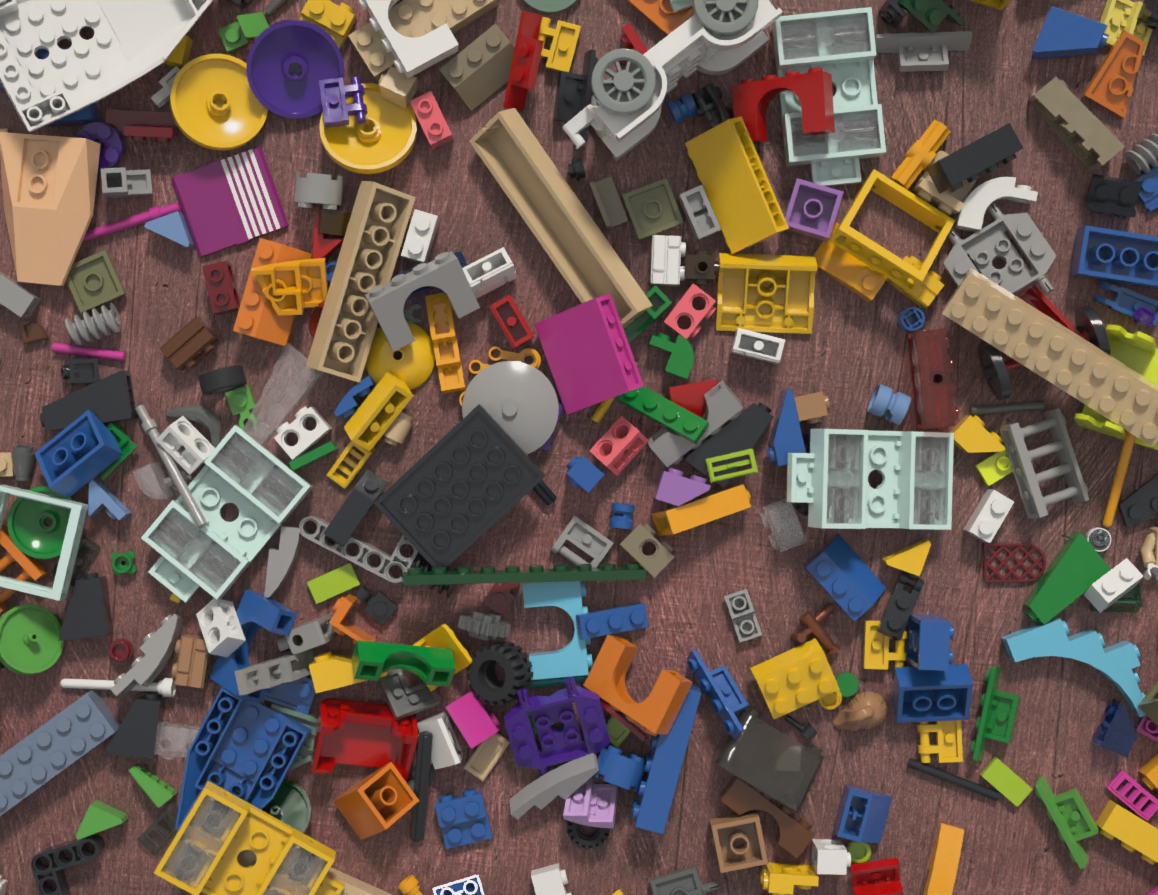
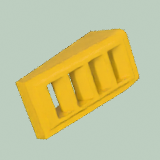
[326,441,375,489]

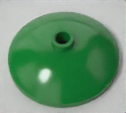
[7,486,73,559]

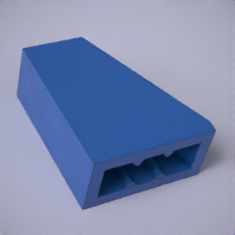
[1032,6,1109,59]

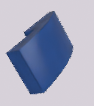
[334,376,375,419]

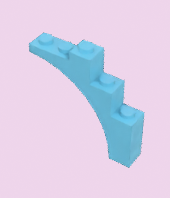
[1001,617,1146,717]

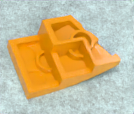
[251,258,328,316]

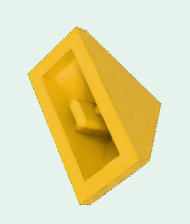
[882,539,931,576]

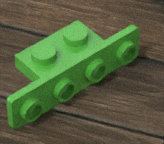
[1035,776,1099,869]

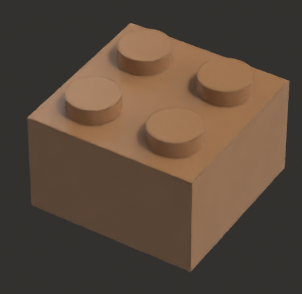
[709,811,768,873]

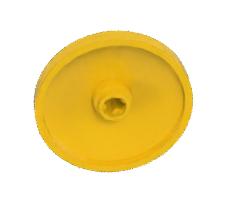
[170,54,268,150]
[319,83,417,174]

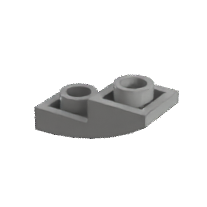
[724,589,762,644]

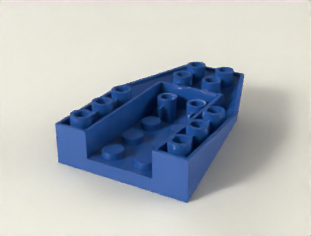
[175,687,312,830]

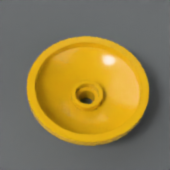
[365,321,436,391]

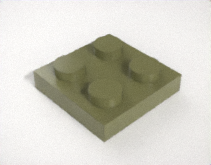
[622,178,684,240]
[66,250,127,314]

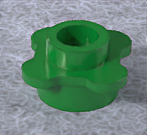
[111,550,137,576]

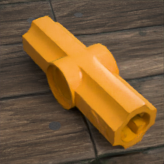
[890,119,951,190]

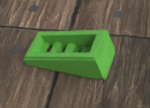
[129,763,177,808]

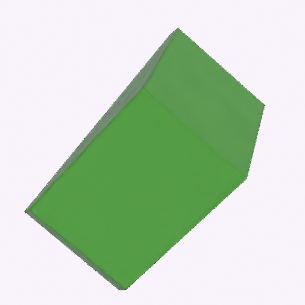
[76,800,128,840]

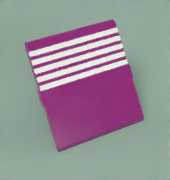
[171,147,289,258]

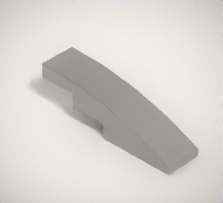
[234,648,315,696]
[509,753,599,820]

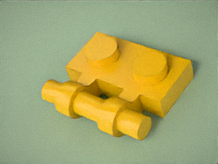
[538,17,581,72]
[863,620,907,670]
[917,720,963,763]

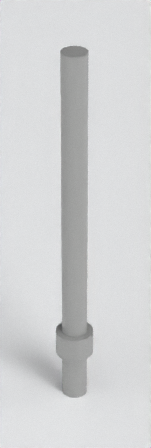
[135,405,207,529]

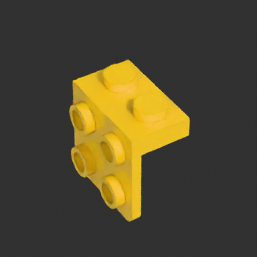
[413,624,472,691]

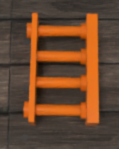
[0,523,49,614]

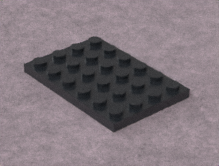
[374,404,546,568]

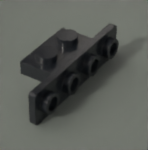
[553,49,598,148]

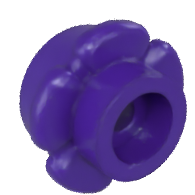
[1132,307,1156,328]

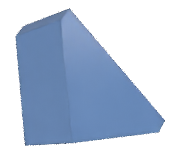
[144,211,195,250]

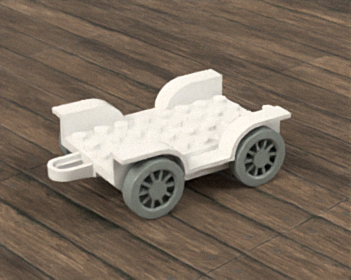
[562,0,783,161]

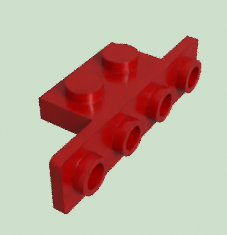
[503,11,544,111]

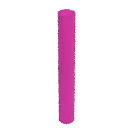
[52,343,126,361]

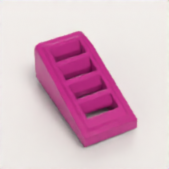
[1106,769,1158,821]

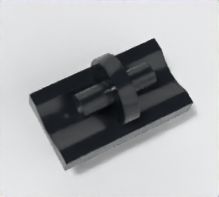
[692,82,734,129]

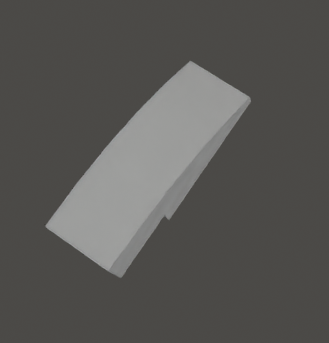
[264,525,303,598]

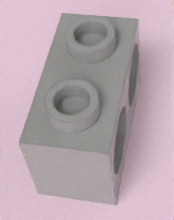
[678,185,721,242]

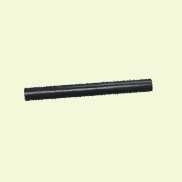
[907,758,1000,801]

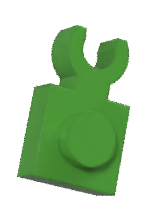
[225,385,259,430]

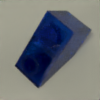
[1094,699,1137,758]

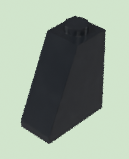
[59,572,113,641]
[106,692,166,759]

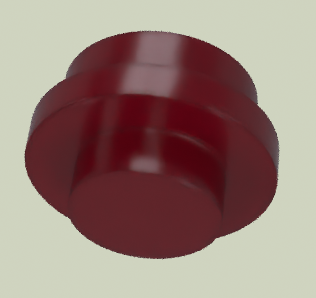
[109,638,134,663]

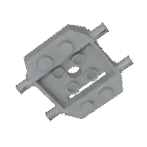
[943,203,1057,295]

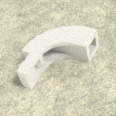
[953,177,1038,233]

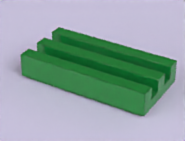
[289,441,339,471]

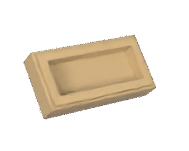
[464,732,510,781]

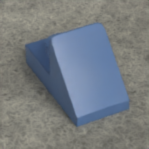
[88,479,132,521]

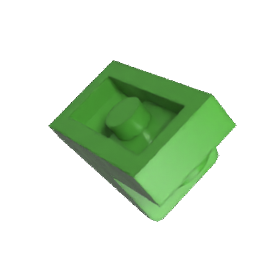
[218,12,269,54]

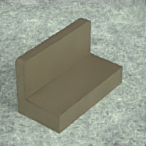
[589,176,629,230]

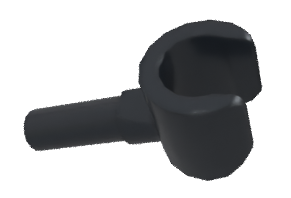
[784,714,817,739]

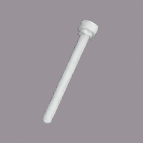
[60,678,176,697]

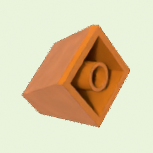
[333,762,419,840]

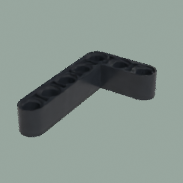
[31,834,105,895]

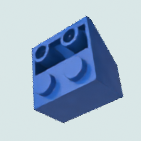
[833,784,892,843]

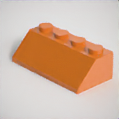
[233,238,313,347]

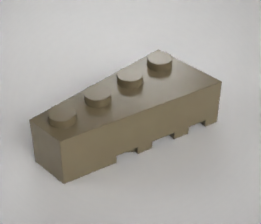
[1028,77,1125,173]

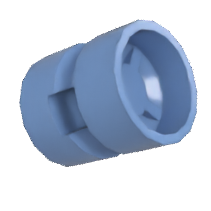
[867,384,911,425]

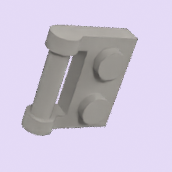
[550,515,614,568]

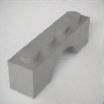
[648,380,743,468]

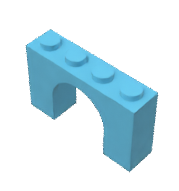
[522,581,593,680]

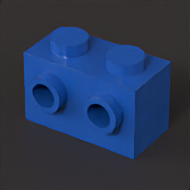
[566,455,605,493]

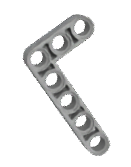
[299,516,419,583]

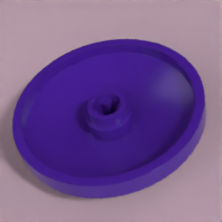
[246,19,344,119]

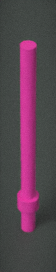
[82,202,181,242]

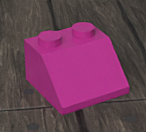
[445,690,501,749]

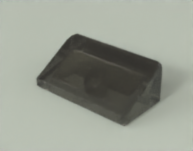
[52,535,101,587]

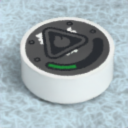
[1085,527,1111,552]

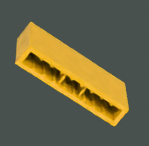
[685,116,789,254]

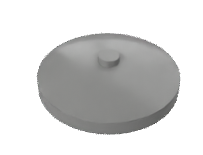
[462,361,559,454]

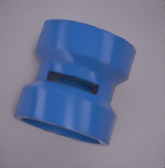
[666,92,697,125]
[897,307,925,332]
[609,503,635,529]

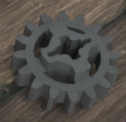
[458,611,511,640]

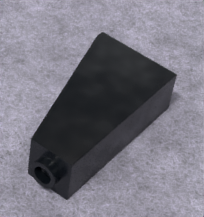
[40,370,137,431]
[684,402,774,488]

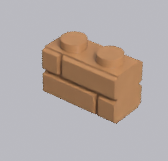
[172,634,211,688]

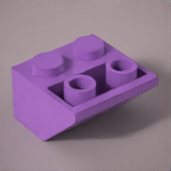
[653,467,711,506]

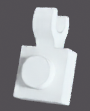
[151,66,180,109]

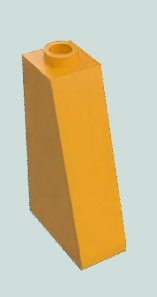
[651,484,751,536]

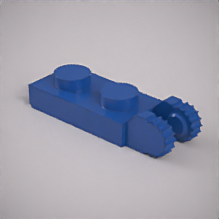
[1093,281,1158,327]

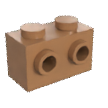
[794,391,830,424]

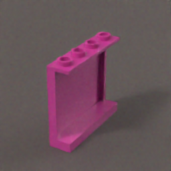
[534,294,644,415]

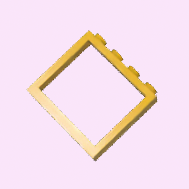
[830,169,955,293]

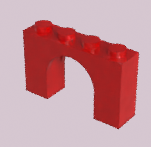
[732,68,835,144]

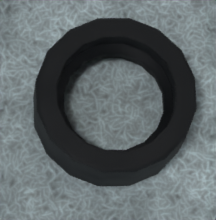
[198,365,247,395]

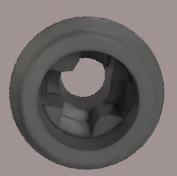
[11,445,35,481]

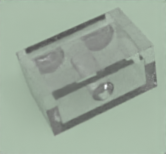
[759,496,807,553]

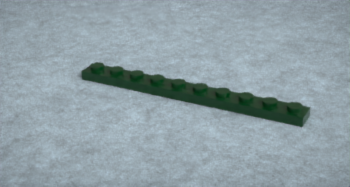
[402,563,646,586]

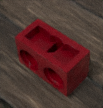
[202,261,241,315]

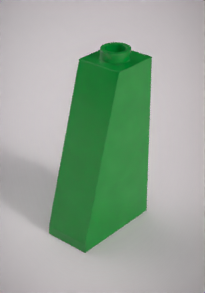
[1023,532,1111,625]

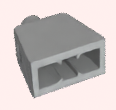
[277,614,339,655]

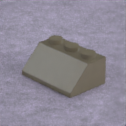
[439,24,515,112]

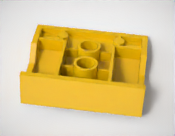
[716,253,818,334]

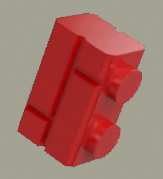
[489,294,535,350]

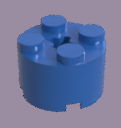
[593,745,645,792]

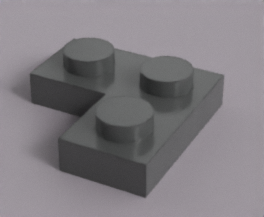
[378,669,441,721]

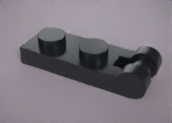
[876,570,924,641]

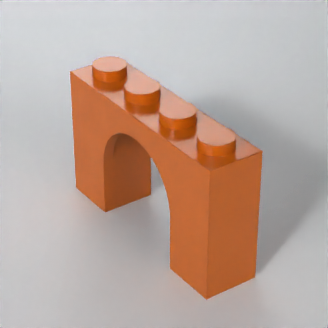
[583,635,693,736]

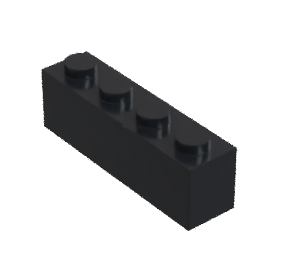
[926,123,1023,194]

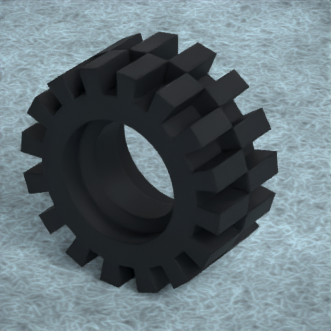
[567,821,610,850]

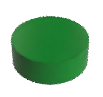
[835,672,859,697]

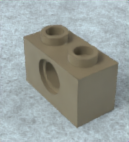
[620,523,674,578]

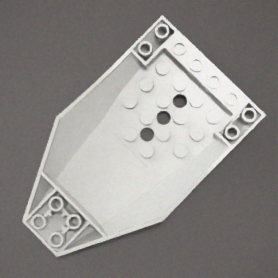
[0,0,213,133]

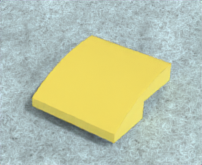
[1100,0,1158,56]

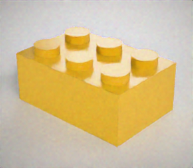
[750,638,840,720]

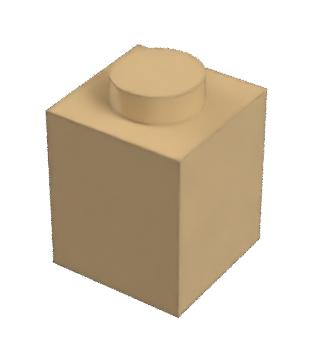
[378,66,418,109]

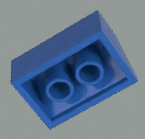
[35,409,123,497]
[803,534,886,622]

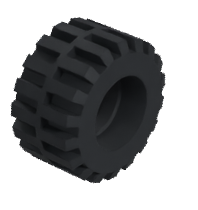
[466,641,533,706]

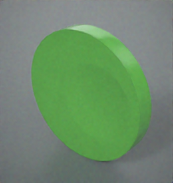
[0,604,64,675]

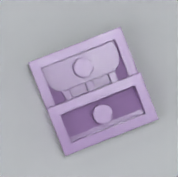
[563,778,619,828]

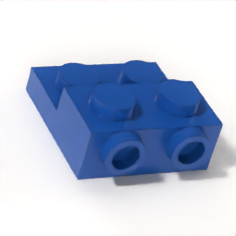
[434,788,493,849]

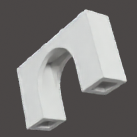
[357,0,459,79]

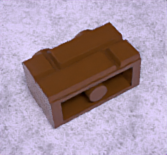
[160,317,218,371]

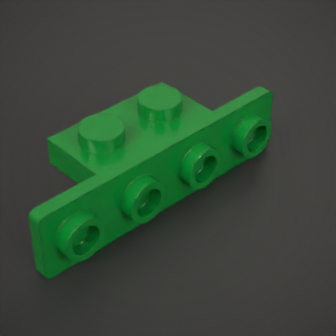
[971,666,1021,762]

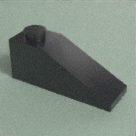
[323,470,388,547]

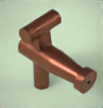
[790,604,841,656]

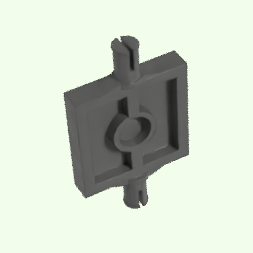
[650,866,720,895]

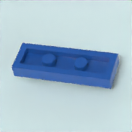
[576,603,648,640]

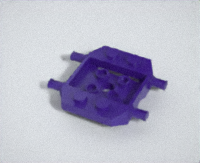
[504,677,611,776]

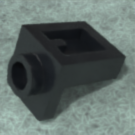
[61,358,99,385]

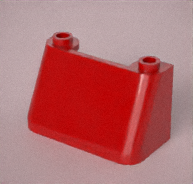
[311,698,418,782]

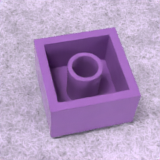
[785,178,843,242]

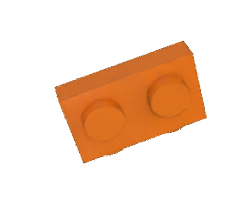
[329,594,377,645]

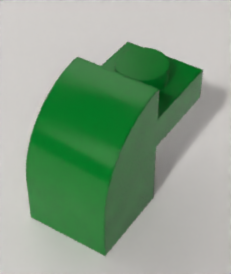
[648,333,694,380]

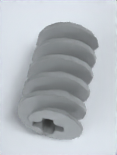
[1125,130,1158,176]
[65,302,121,346]

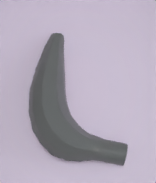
[165,405,221,448]

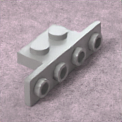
[875,31,973,72]

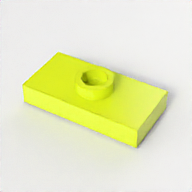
[974,449,1013,486]

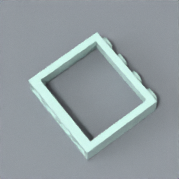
[0,485,88,601]

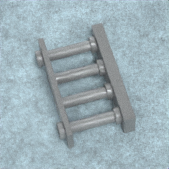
[999,408,1089,519]

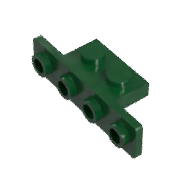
[899,0,965,33]

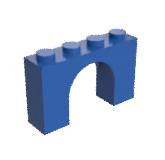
[209,589,298,703]

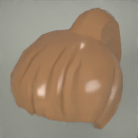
[833,691,888,731]

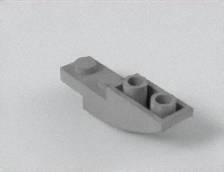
[110,614,184,698]

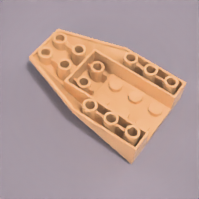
[0,132,101,286]

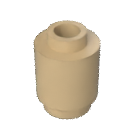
[383,412,413,447]

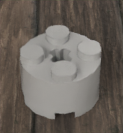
[293,172,344,210]

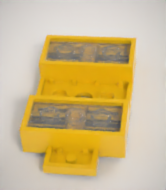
[154,781,345,895]

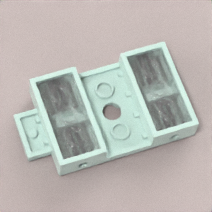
[772,7,886,186]
[141,425,313,603]
[787,429,954,530]

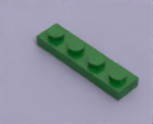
[616,386,709,444]

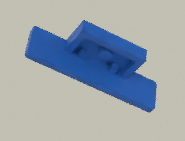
[687,649,749,740]

